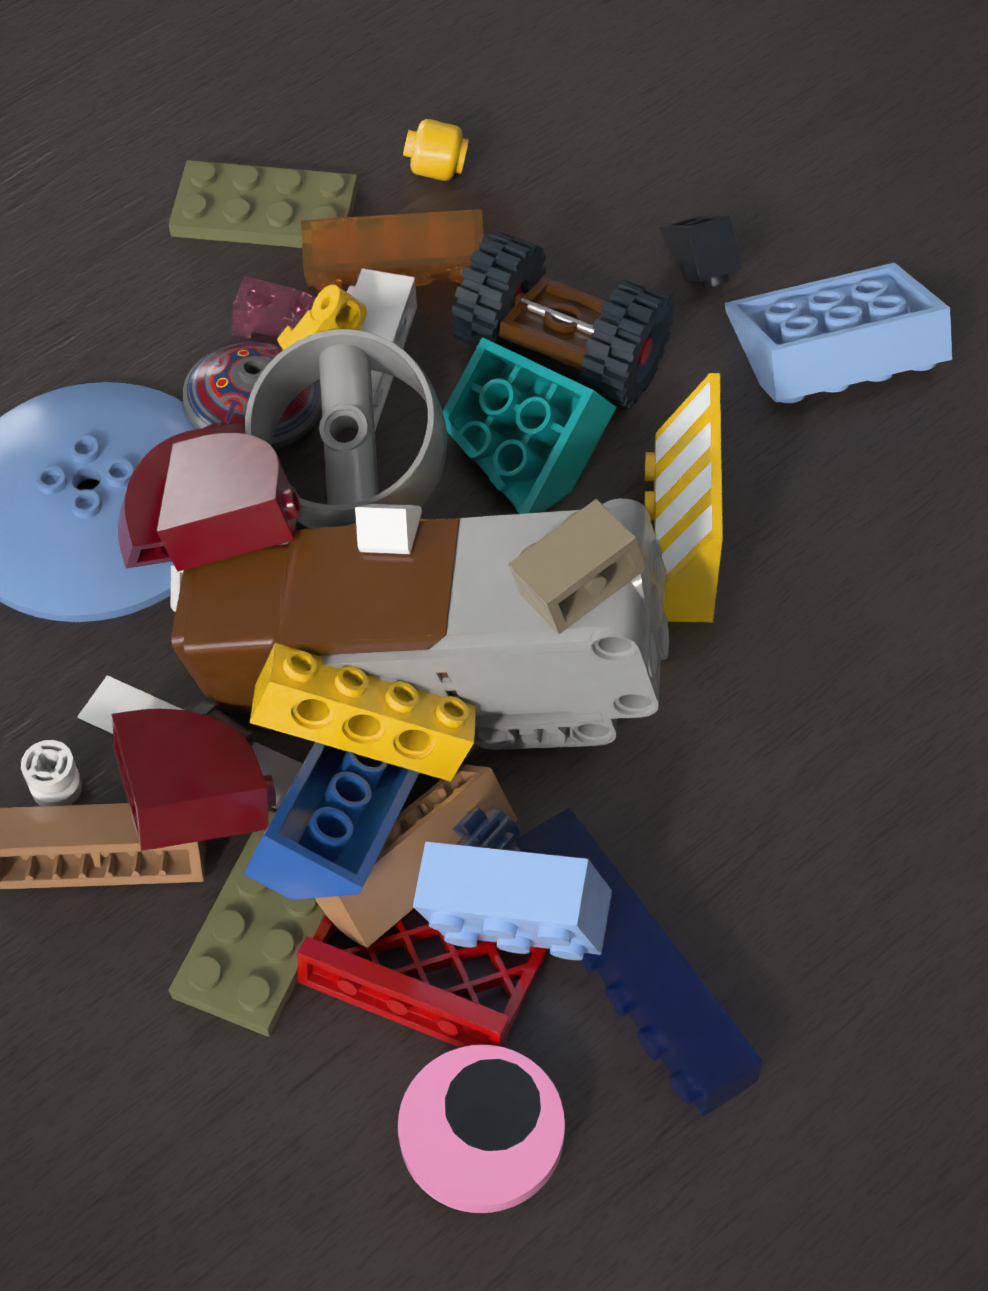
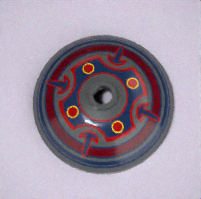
[183,342,322,450]

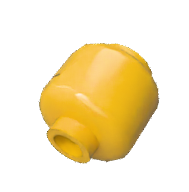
[403,119,469,181]

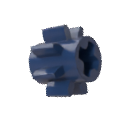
[453,807,521,852]

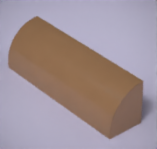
[315,764,517,948]
[0,803,206,889]

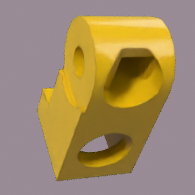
[277,285,367,350]

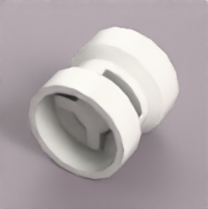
[21,740,82,806]

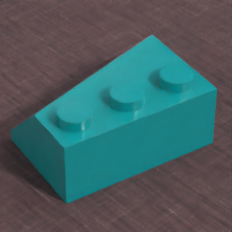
[443,337,617,514]

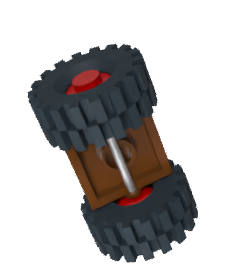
[451,230,675,408]

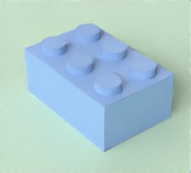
[413,842,612,960]

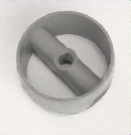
[245,329,447,528]

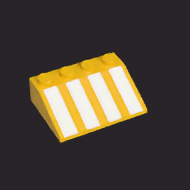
[645,373,723,623]

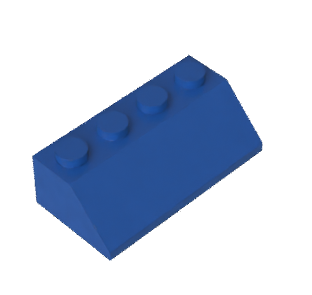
[243,742,419,900]

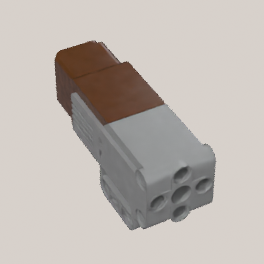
[171,498,669,750]

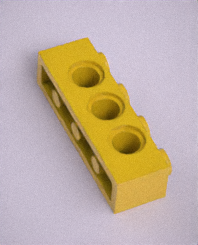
[250,643,476,782]

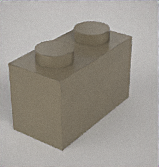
[508,499,646,634]

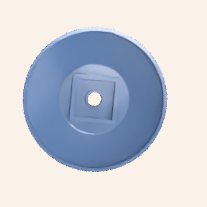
[0,382,196,622]

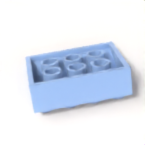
[725,262,952,403]

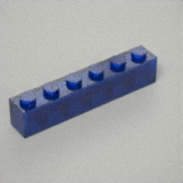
[516,807,763,1117]

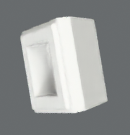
[355,504,422,554]

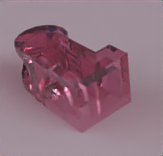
[232,275,316,339]

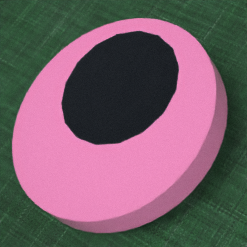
[398,1045,565,1213]

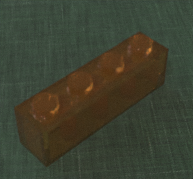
[301,209,484,291]

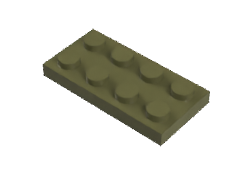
[168,160,358,252]
[169,810,326,1037]

